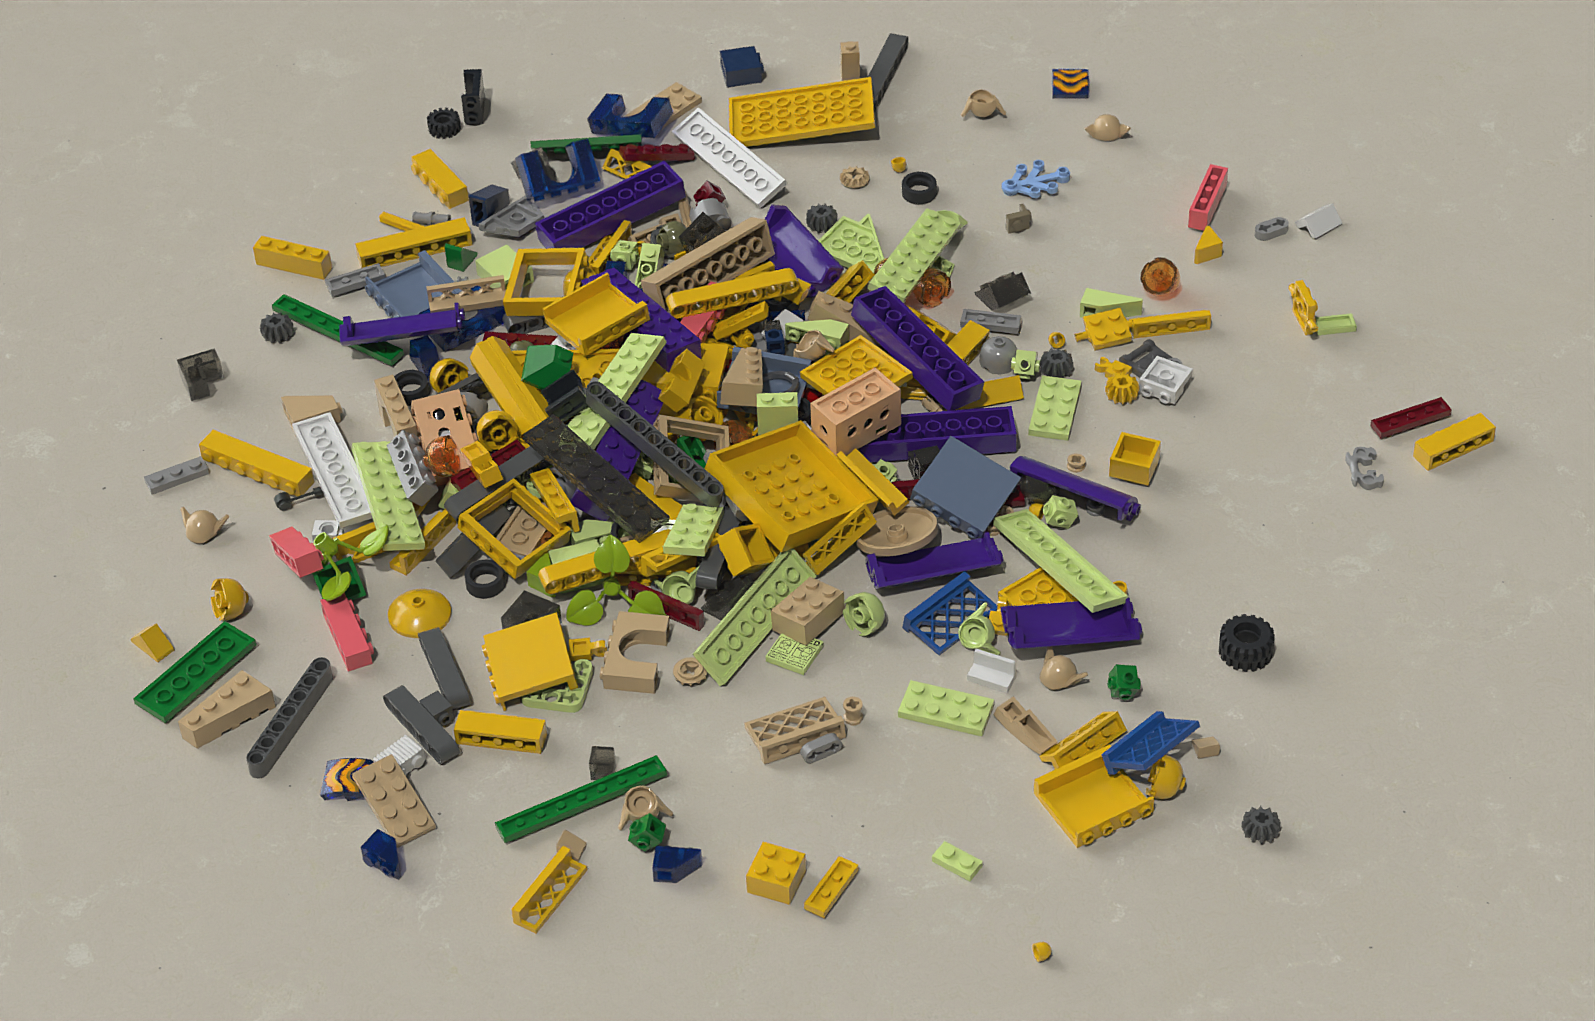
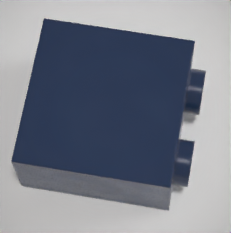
[720,46,764,88]

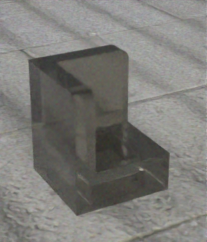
[589,746,616,780]

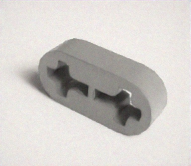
[1255,217,1289,241]
[800,733,842,763]

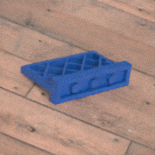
[902,571,997,656]
[1101,711,1200,775]

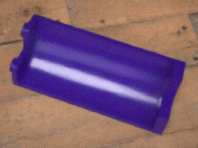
[765,204,844,298]
[339,303,465,346]
[1010,456,1141,521]
[865,532,1003,589]
[1001,597,1142,649]

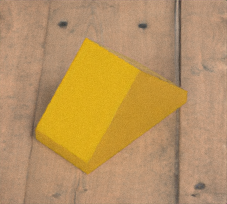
[1194,225,1223,264]
[131,623,174,662]

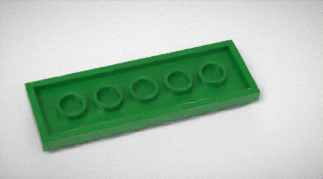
[530,135,642,155]
[133,621,256,723]

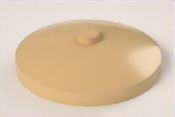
[856,506,938,556]

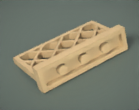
[744,697,846,764]

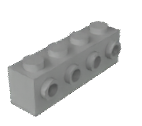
[387,430,439,506]

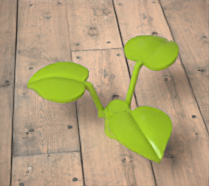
[313,525,389,601]
[566,535,666,626]

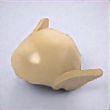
[961,89,1006,117]
[1084,114,1131,141]
[793,330,834,362]
[180,507,229,544]
[1040,646,1088,690]
[618,786,673,830]

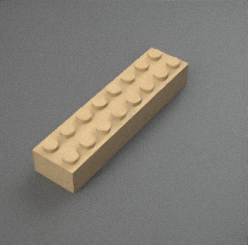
[641,217,775,314]

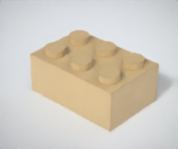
[771,577,845,646]

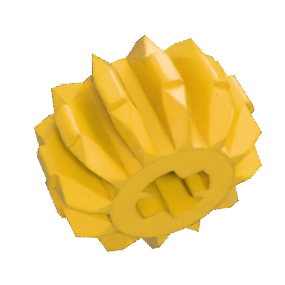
[1105,372,1139,405]

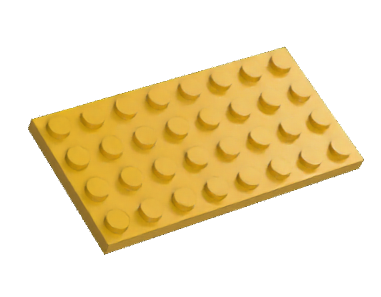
[729,77,875,147]

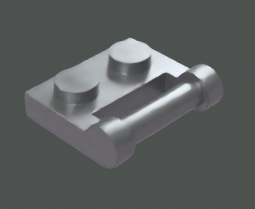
[1119,339,1172,378]

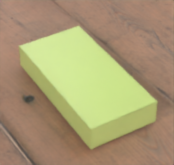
[1315,313,1357,335]

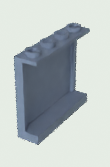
[365,250,462,318]
[717,347,811,415]
[910,436,1021,539]

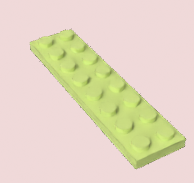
[868,208,961,303]
[554,333,666,456]
[352,441,425,551]
[993,509,1128,613]
[693,548,816,686]

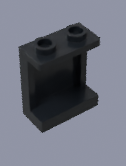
[461,69,485,125]
[541,369,588,427]

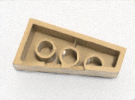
[808,291,884,350]
[720,347,763,407]
[178,670,276,749]

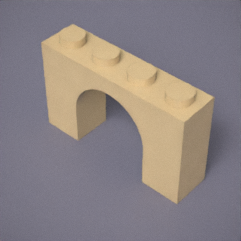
[374,375,418,437]
[600,611,670,694]

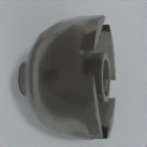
[1020,474,1061,505]

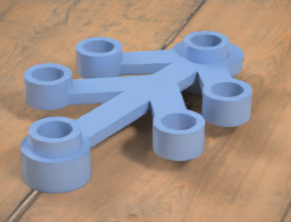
[1001,160,1070,198]

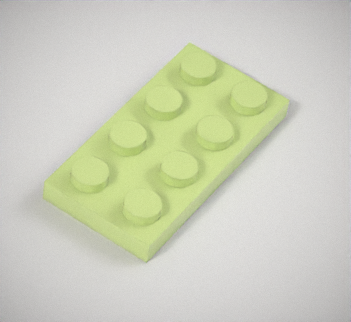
[1028,375,1081,441]
[663,504,724,556]
[898,680,994,737]

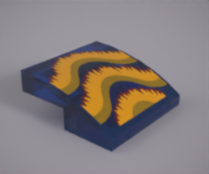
[1052,69,1089,99]
[320,758,374,801]

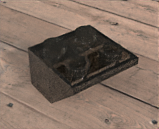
[678,212,726,253]
[974,271,1031,311]
[701,574,754,621]

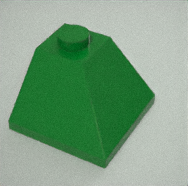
[521,345,574,390]
[312,556,366,600]

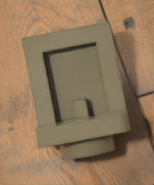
[1006,204,1032,234]

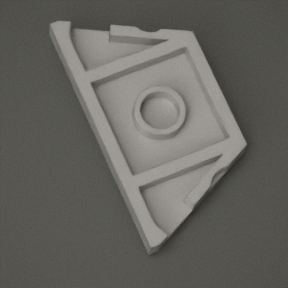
[479,194,544,237]

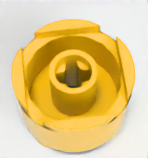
[676,396,723,443]

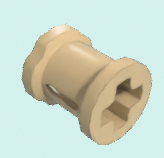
[843,696,863,726]

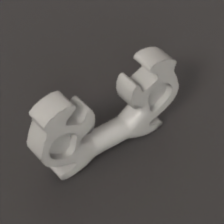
[1345,447,1384,490]

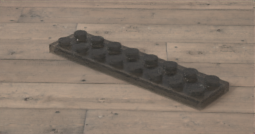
[523,414,670,543]

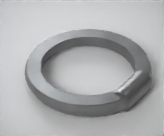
[762,371,799,393]

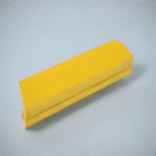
[469,336,552,437]

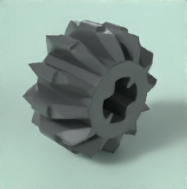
[806,203,838,233]
[260,312,293,343]
[1040,348,1073,378]
[1241,805,1281,845]

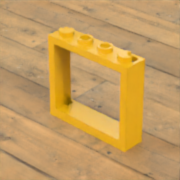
[503,248,589,316]
[457,478,571,579]

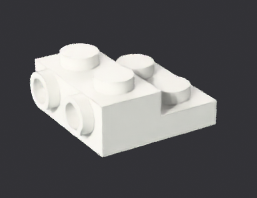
[1139,356,1193,404]

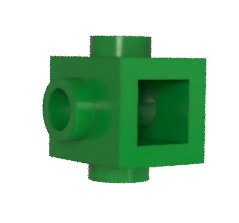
[1107,664,1141,700]
[628,813,666,852]

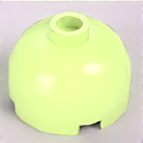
[843,592,885,636]

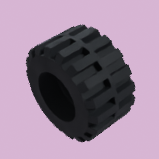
[1219,614,1275,672]

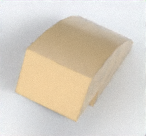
[993,696,1058,755]

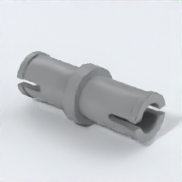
[412,212,451,226]

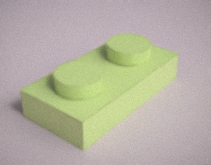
[932,841,983,881]

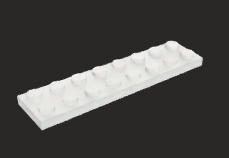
[672,108,787,208]
[292,412,373,528]

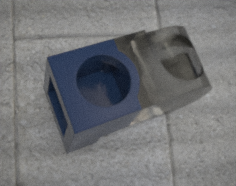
[763,320,785,355]

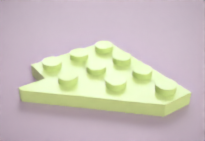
[818,214,885,278]

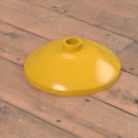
[388,589,451,638]

